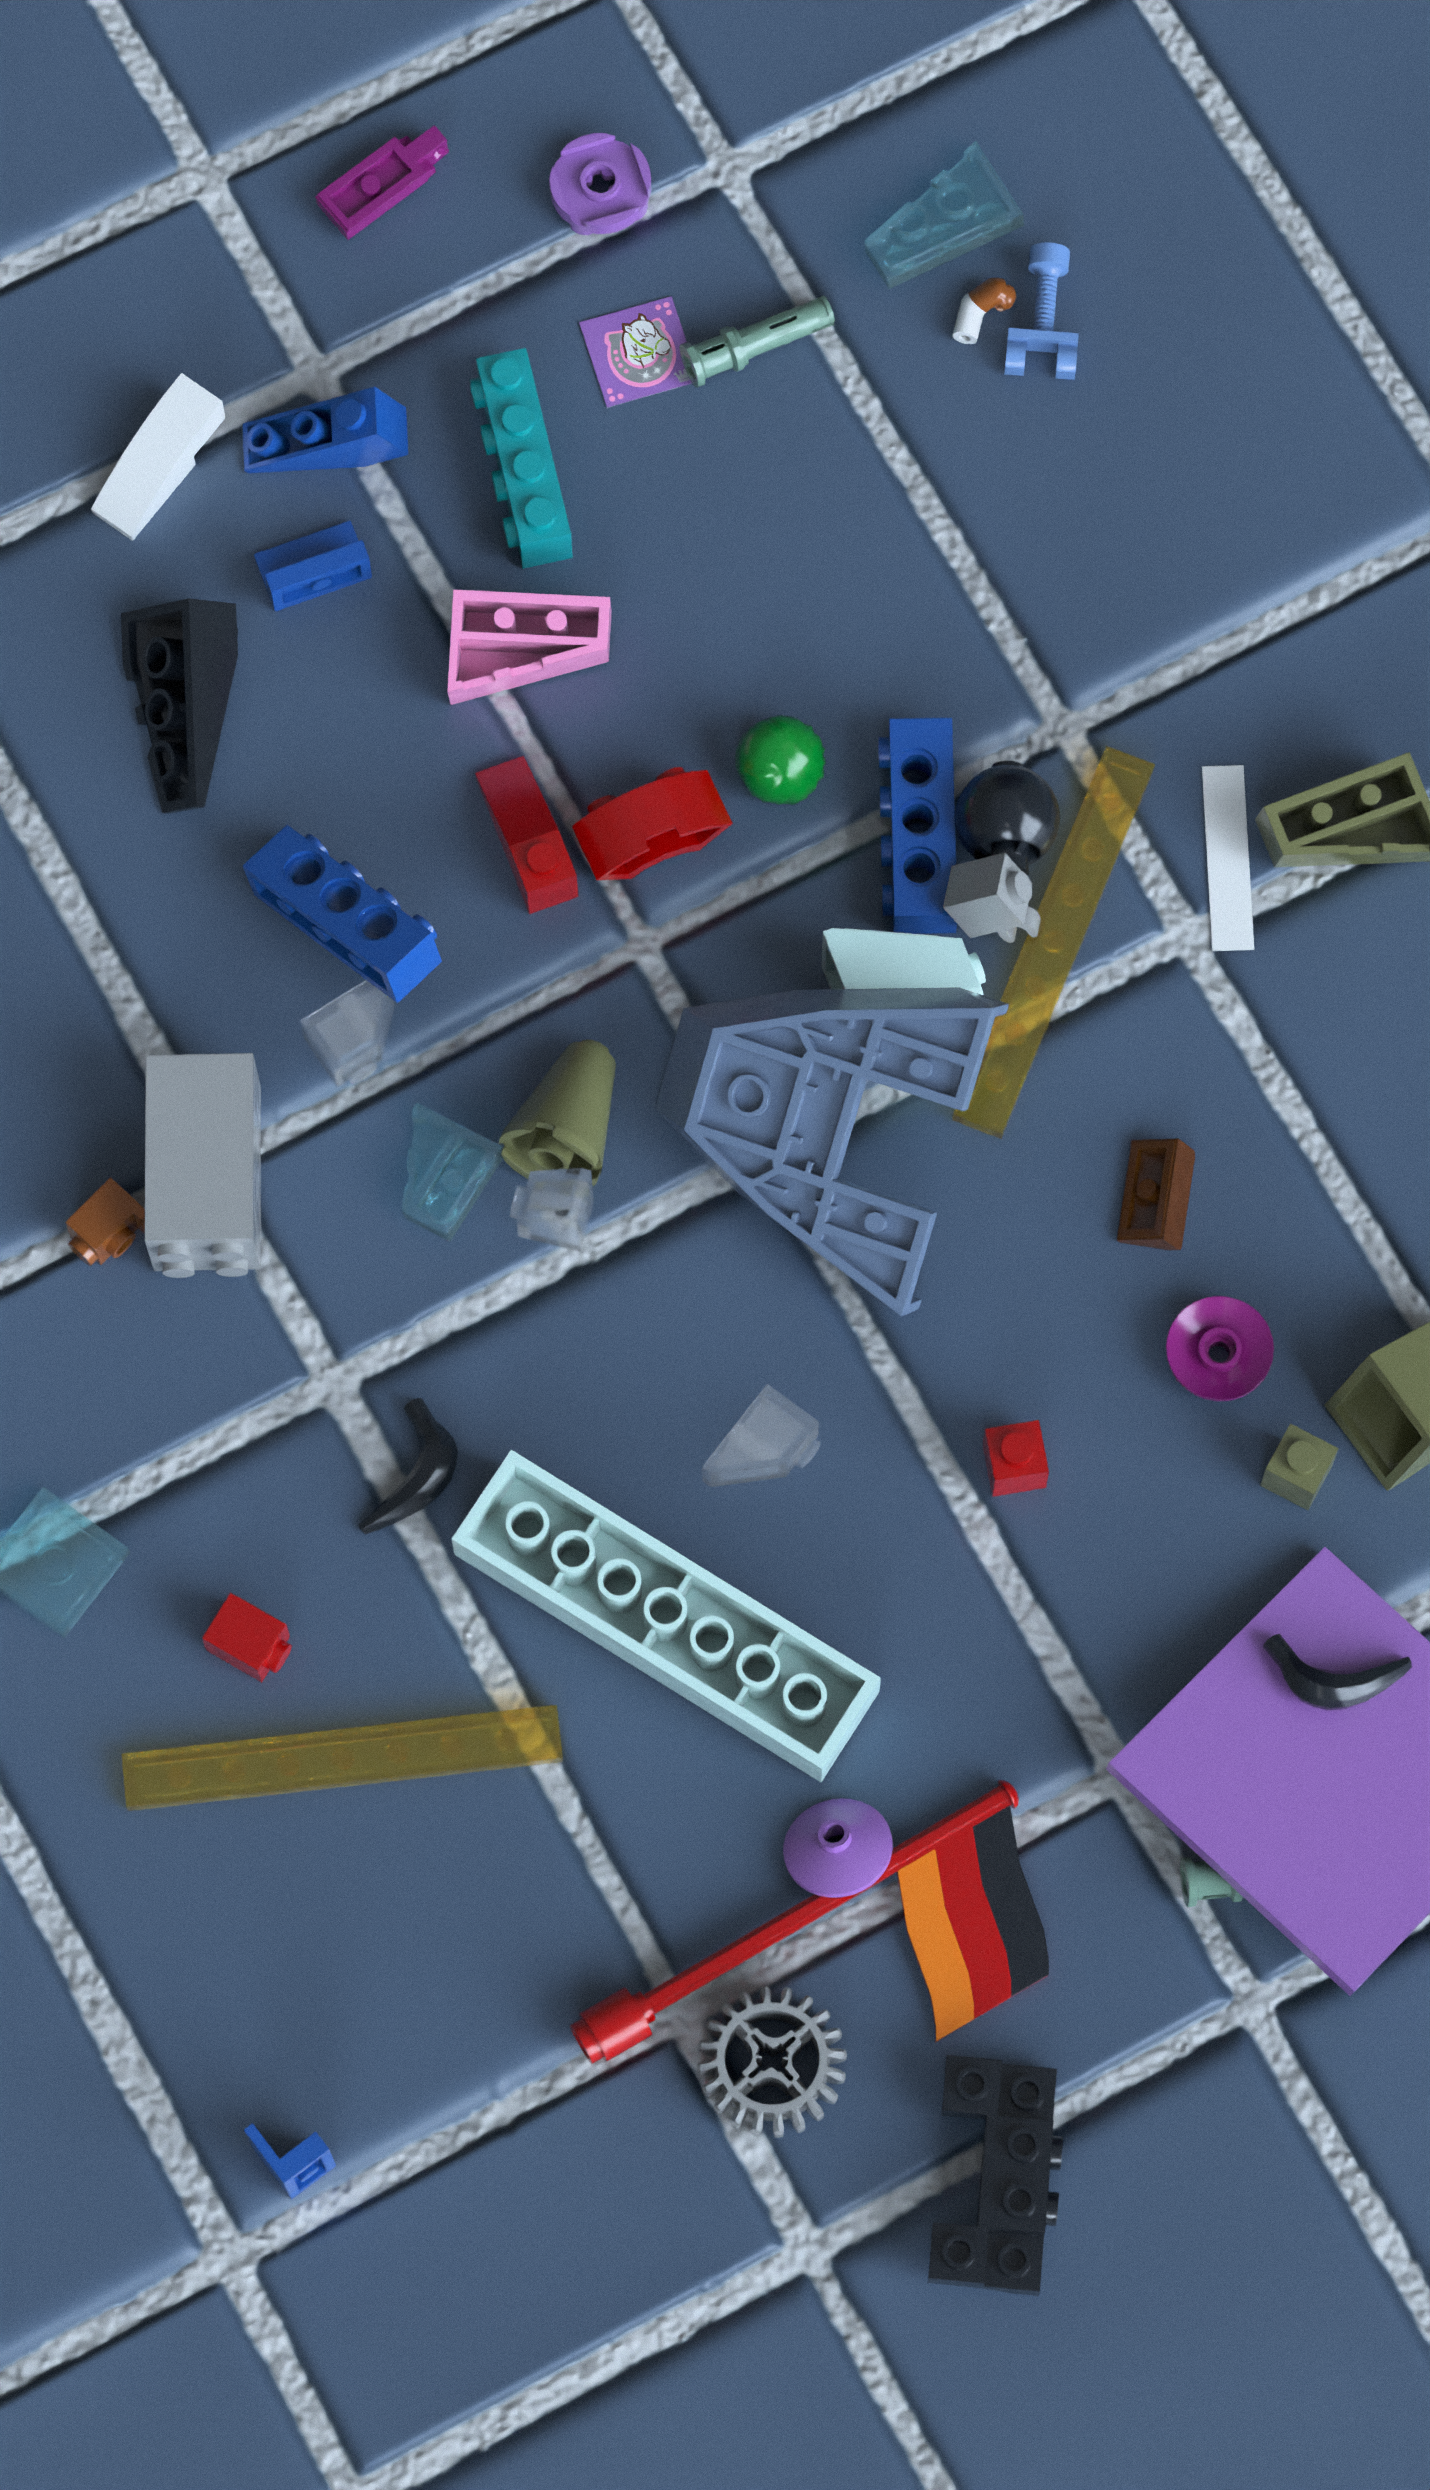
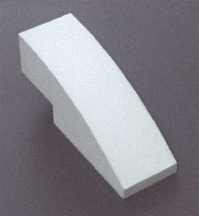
[91,373,225,541]

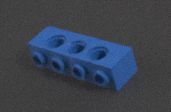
[878,718,957,934]
[243,825,442,1003]

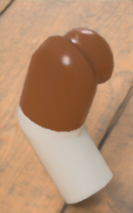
[952,277,1016,344]

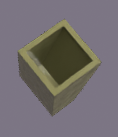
[1324,1322,1430,1491]

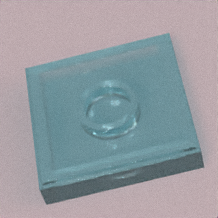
[0,1487,131,1638]

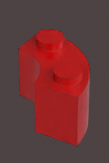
[572,767,733,880]

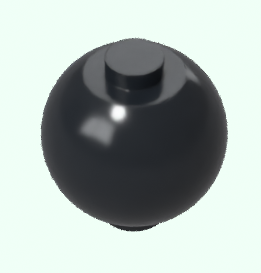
[955,761,1060,876]

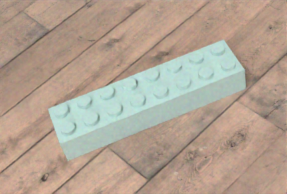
[452,1450,881,1782]

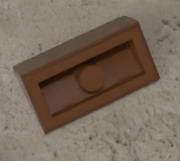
[1117,1138,1195,1250]

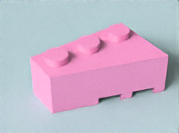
[447,590,612,705]

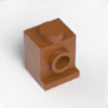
[65,1177,145,1266]

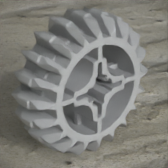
[697,1986,847,2138]

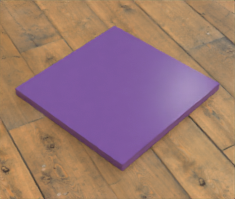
[1106,1547,1430,1996]

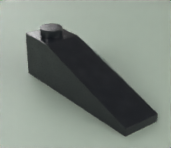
[121,598,238,814]

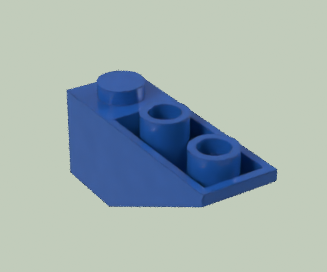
[242,386,408,473]

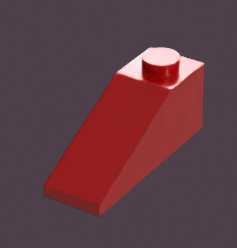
[475,756,578,914]

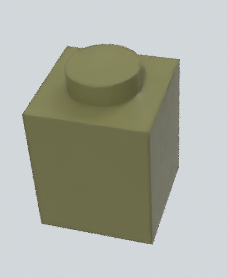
[1260,1423,1339,1511]

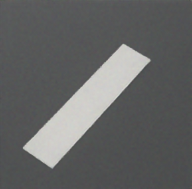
[1202,765,1254,951]

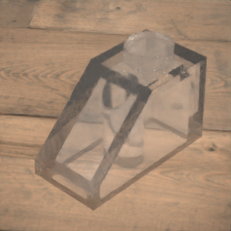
[300,980,396,1087]
[510,1168,594,1251]
[702,1384,821,1487]

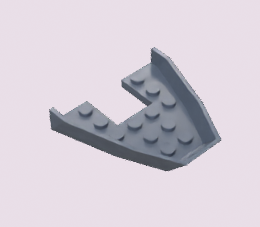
[655,987,1009,1316]

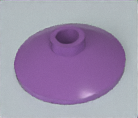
[783,1798,893,1898]

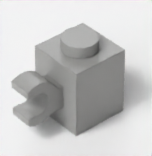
[943,853,1041,943]

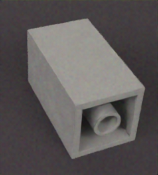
[145,1053,261,1278]

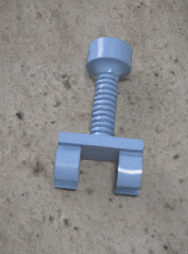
[1004,242,1079,380]

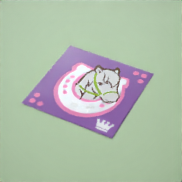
[579,296,692,408]

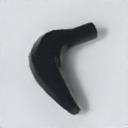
[358,1398,458,1534]
[1263,1634,1412,1710]

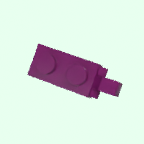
[315,125,449,240]

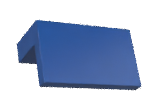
[254,520,372,612]
[244,2123,336,2200]

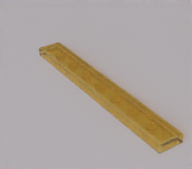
[952,746,1155,1139]
[122,1705,563,1811]

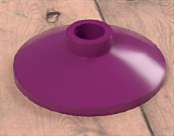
[1166,1296,1274,1401]

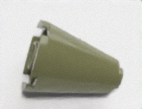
[499,1039,616,1192]

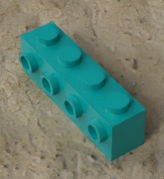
[469,348,573,569]

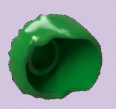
[735,715,826,805]

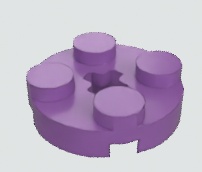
[549,133,651,235]

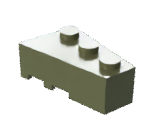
[1255,752,1430,868]

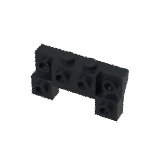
[927,2055,1063,2296]

